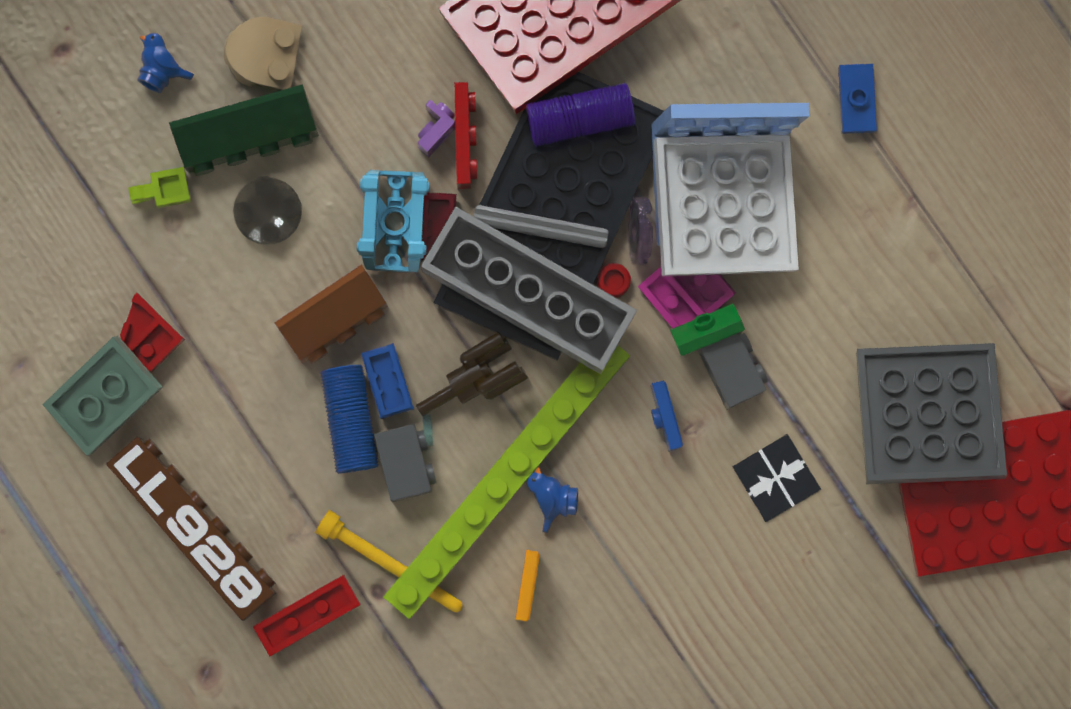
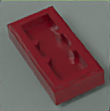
[420,192,457,262]

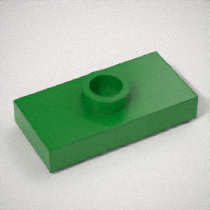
[670,304,745,356]

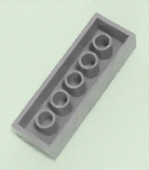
[421,207,637,374]

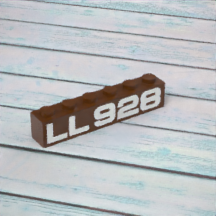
[106,437,276,621]

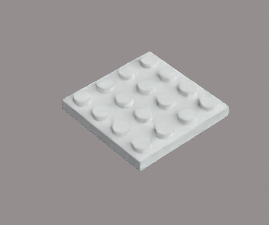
[654,134,799,276]

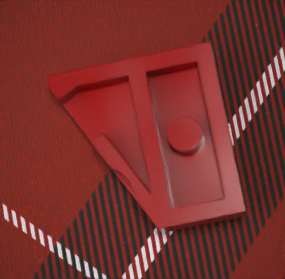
[120,293,185,373]

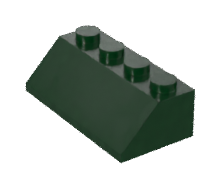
[169,84,319,176]

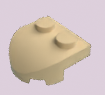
[224,17,302,91]

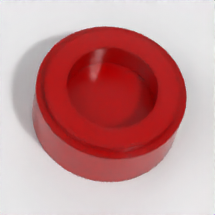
[596,263,631,298]

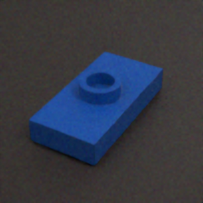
[838,64,877,134]
[361,343,414,419]
[650,380,683,452]

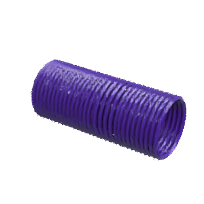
[526,82,636,147]

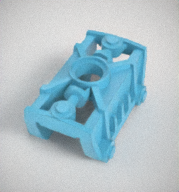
[357,170,430,272]

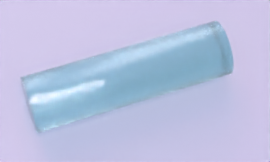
[422,415,433,446]

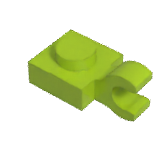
[128,167,191,208]

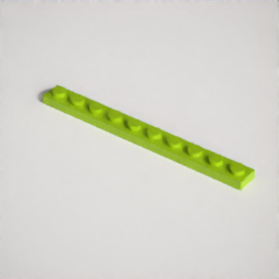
[383,345,630,620]

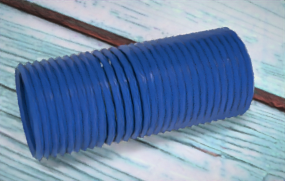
[320,365,379,474]

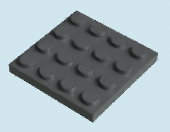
[856,343,1007,485]

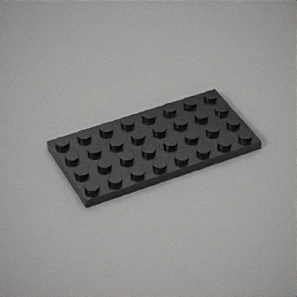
[433,72,664,361]

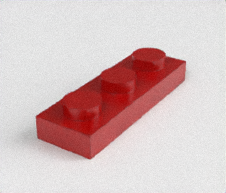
[454,82,477,189]
[253,575,361,657]

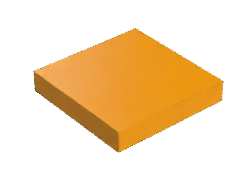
[515,550,540,622]

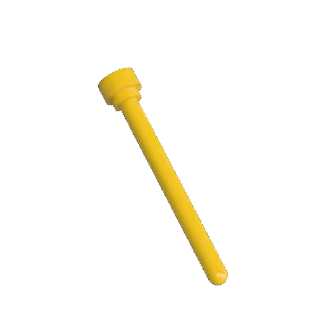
[314,509,463,613]

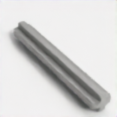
[474,205,608,248]

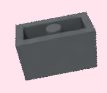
[697,333,768,410]
[374,424,437,502]

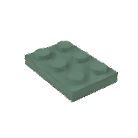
[42,336,163,456]

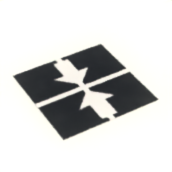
[732,434,821,522]

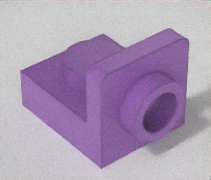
[417,100,455,158]

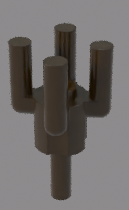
[416,332,528,416]

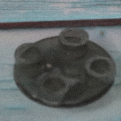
[233,176,302,245]

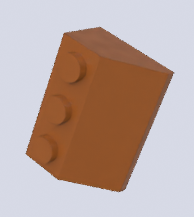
[274,264,388,364]

